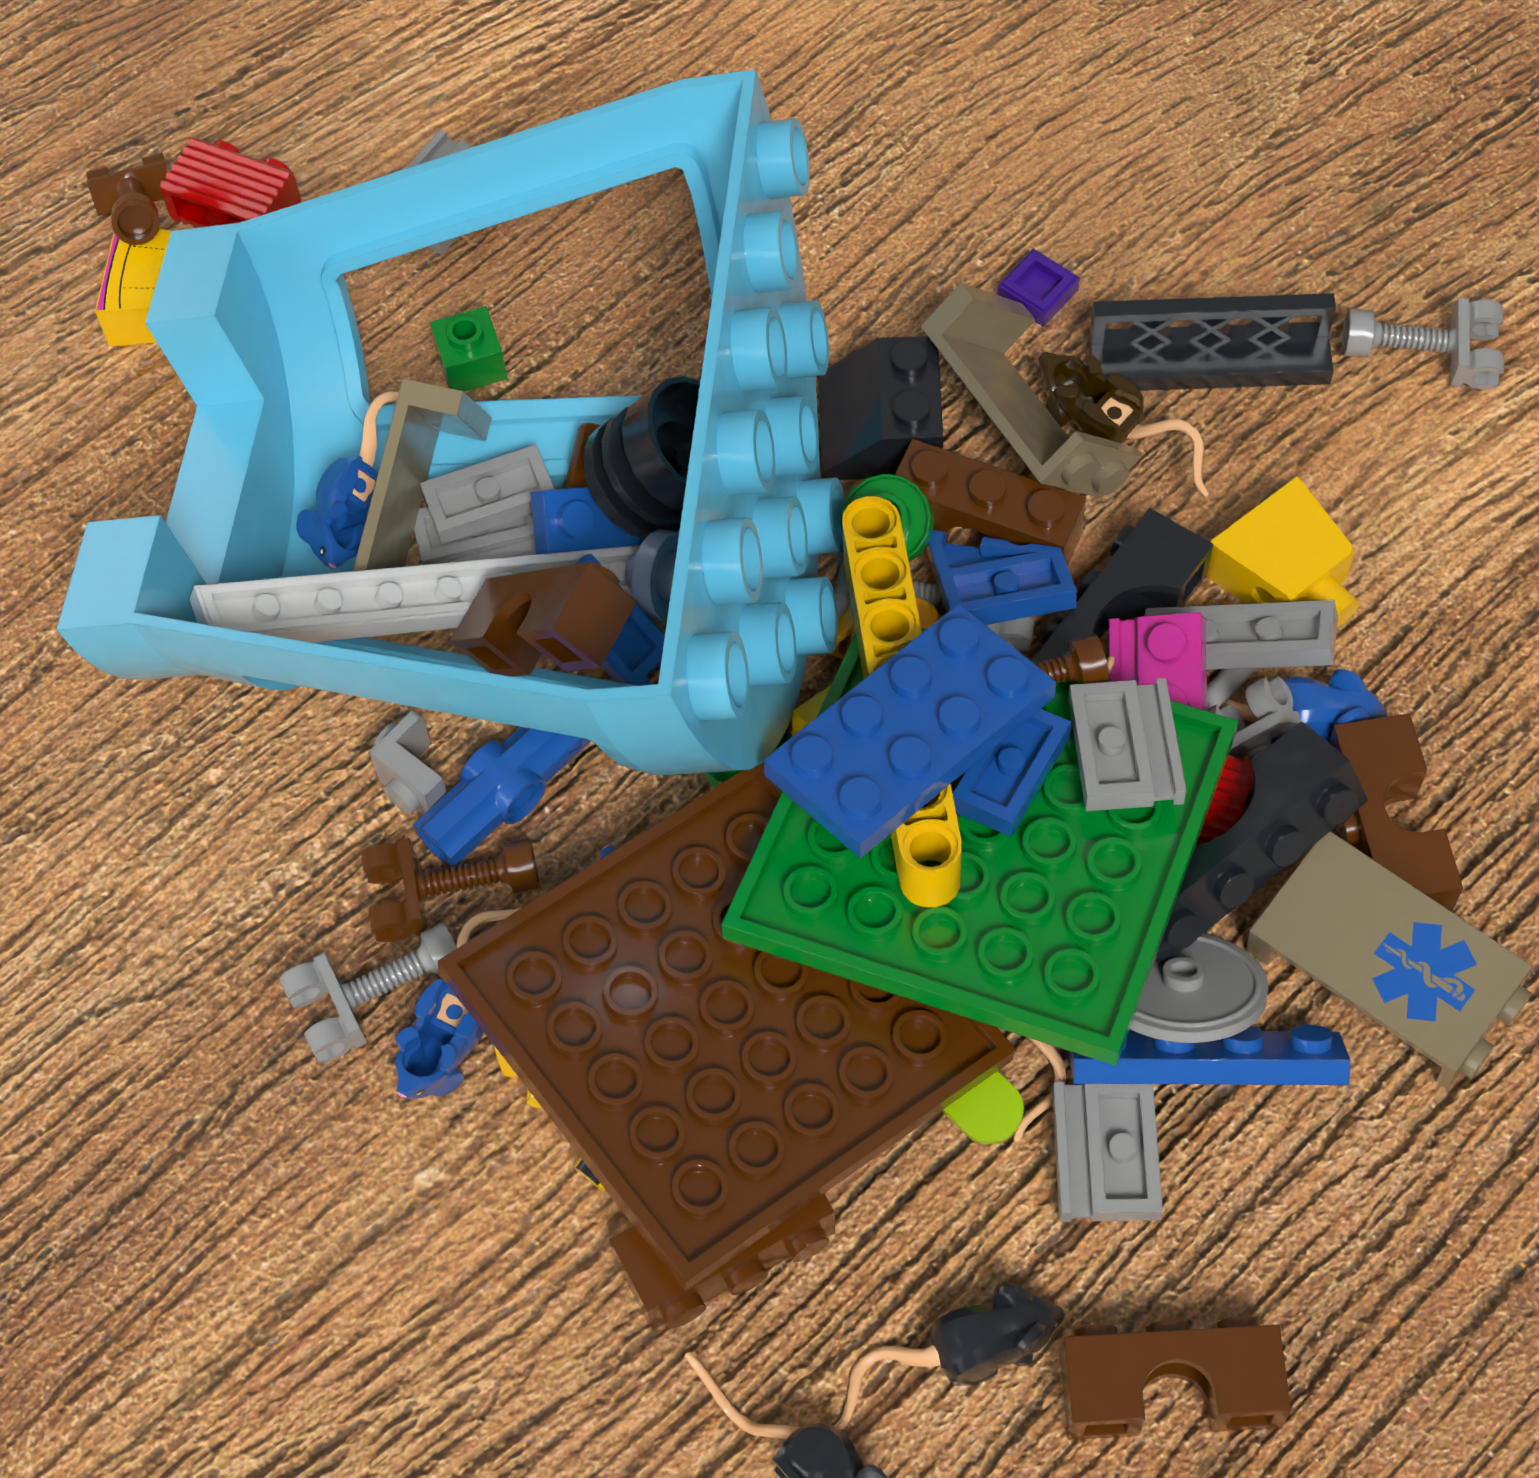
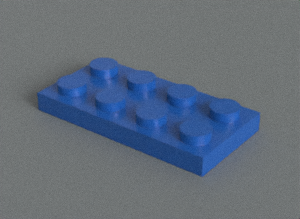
[763,604,1056,859]

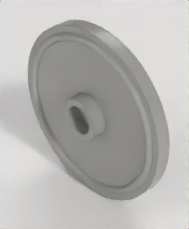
[1130,934,1268,1043]

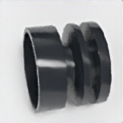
[583,376,700,539]

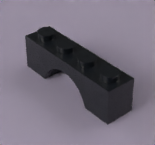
[1026,508,1213,682]
[1155,721,1369,966]

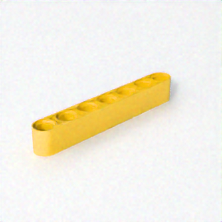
[842,496,962,908]

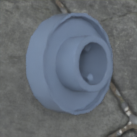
[625,529,679,623]

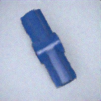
[413,727,591,866]

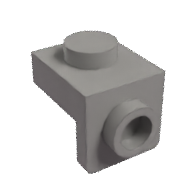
[369,710,447,815]

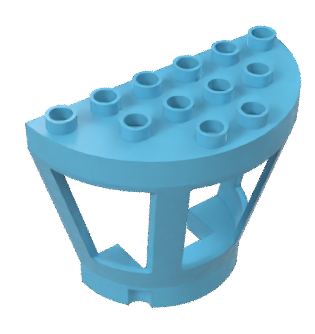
[56,69,845,775]

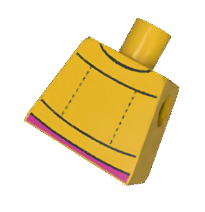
[95,229,171,346]

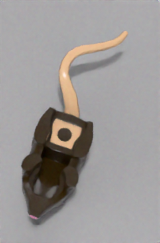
[1039,352,1209,497]

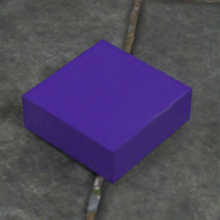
[997,248,1080,327]

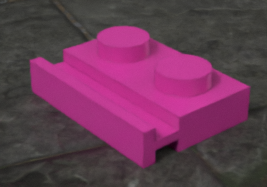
[1109,612,1207,711]

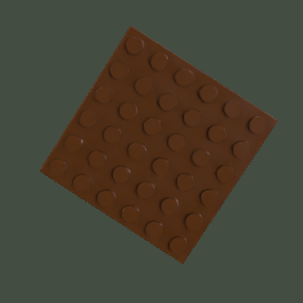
[438,762,1016,1292]

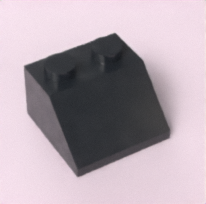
[818,336,943,480]

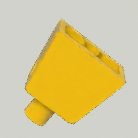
[1207,476,1360,628]

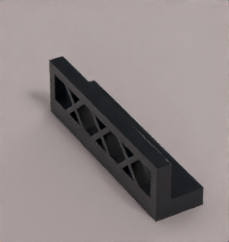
[1088,293,1336,391]

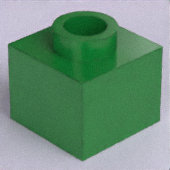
[430,306,508,392]

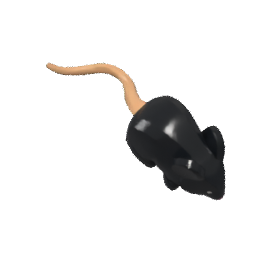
[833,1286,1065,1431]
[685,1352,887,1478]

